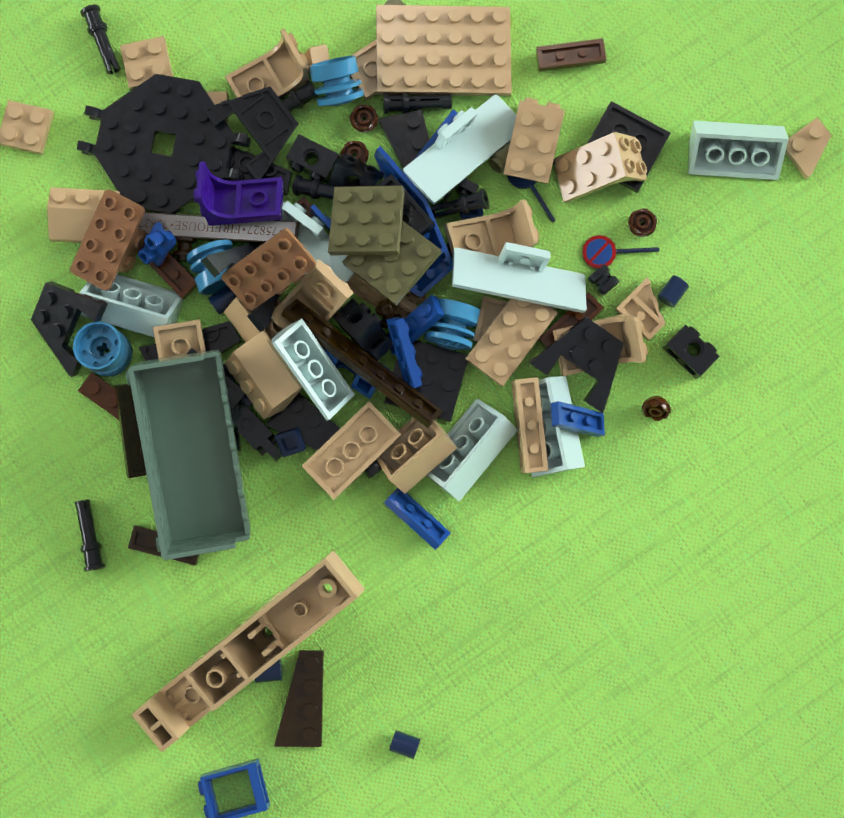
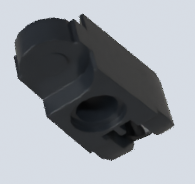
[231,400,282,461]

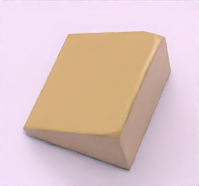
[304,44,330,67]

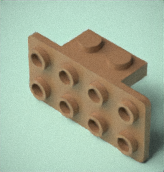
[70,189,147,291]
[221,228,316,310]

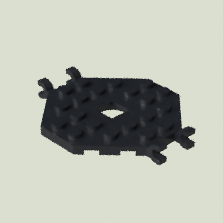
[77,74,251,214]

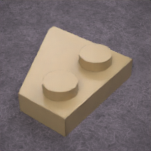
[785,117,831,180]
[615,278,665,341]

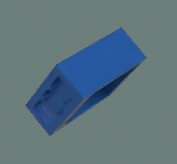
[198,758,270,818]

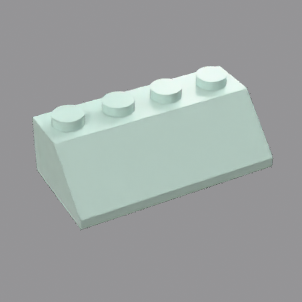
[688,121,789,180]
[79,274,183,338]
[272,319,355,421]
[531,376,585,477]
[426,399,518,501]

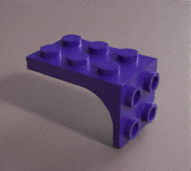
[193,161,284,226]

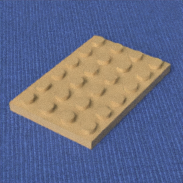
[376,5,512,96]

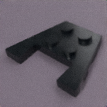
[202,86,298,179]
[201,243,279,332]
[31,281,108,377]
[528,317,624,413]

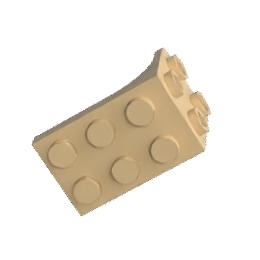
[225,29,310,99]
[503,98,565,184]
[554,132,647,202]
[444,200,539,257]
[271,259,354,329]
[553,314,648,376]

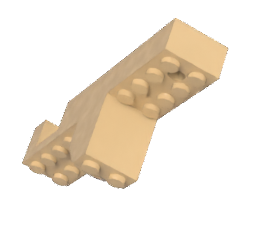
[131,550,365,752]

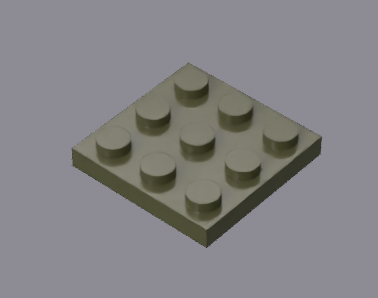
[328,186,405,256]
[342,221,442,306]

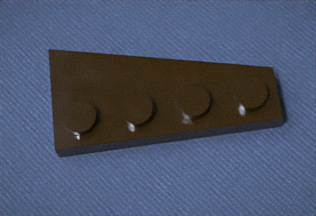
[274,650,324,747]

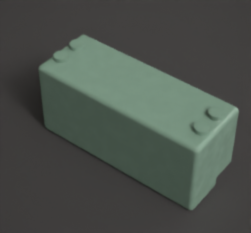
[126,350,251,560]

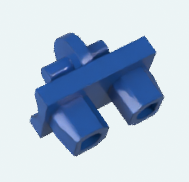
[138,222,176,266]

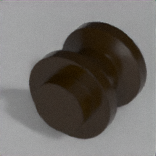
[173,236,197,262]
[375,299,402,328]

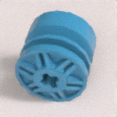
[309,55,364,106]
[186,239,234,295]
[425,299,480,350]
[73,322,133,377]

